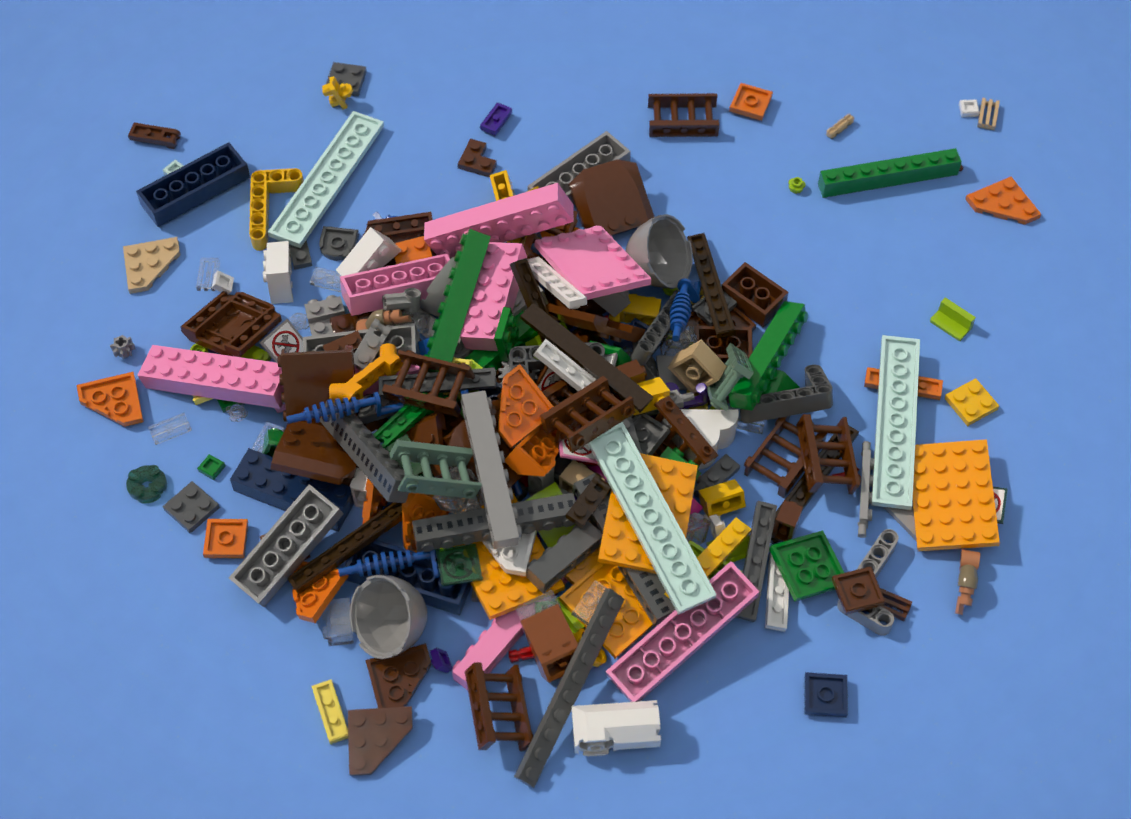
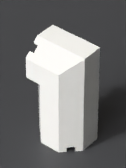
[572,700,661,757]

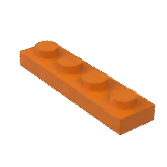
[864,367,943,400]

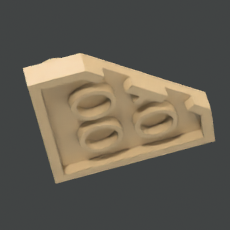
[123,237,180,294]

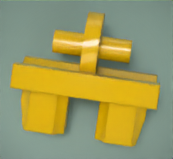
[322,76,353,109]

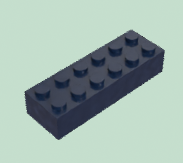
[136,142,250,227]
[230,448,354,532]
[345,540,472,615]

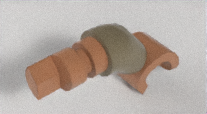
[355,309,412,331]
[955,549,980,615]

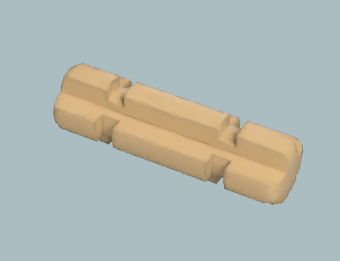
[826,114,854,139]

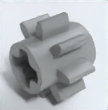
[110,335,135,359]

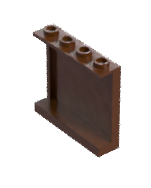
[277,345,358,426]

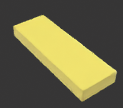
[312,679,348,744]

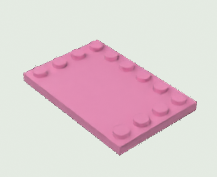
[535,226,651,300]

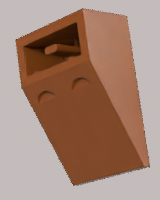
[520,604,578,683]

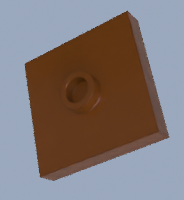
[832,566,885,615]

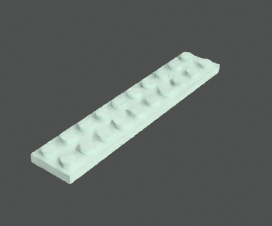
[268,111,384,248]
[871,335,920,510]
[588,422,716,615]

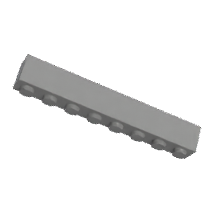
[461,390,522,549]

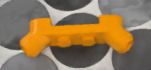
[329,343,403,403]

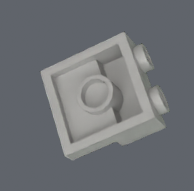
[304,295,345,336]

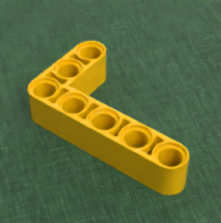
[249,168,304,251]

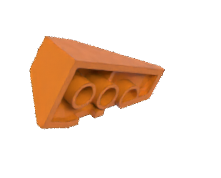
[505,424,559,476]

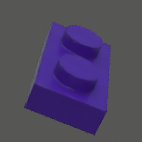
[480,102,512,136]

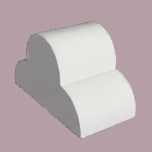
[661,409,739,470]

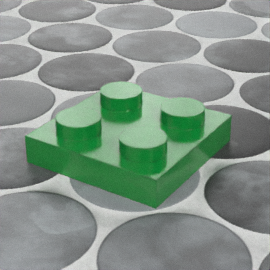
[494,307,519,362]

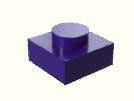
[429,648,453,673]

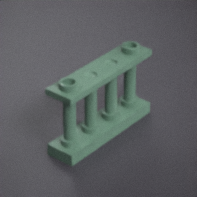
[707,343,754,411]
[389,440,482,499]

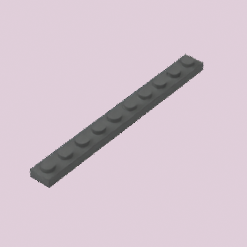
[514,588,625,788]

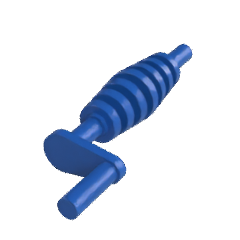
[670,278,701,342]
[286,392,403,424]
[338,550,442,578]

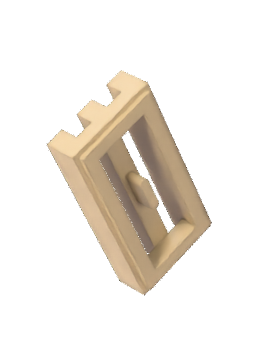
[977,98,1000,130]

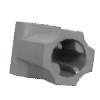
[382,288,421,313]

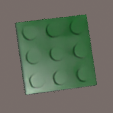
[769,530,844,602]

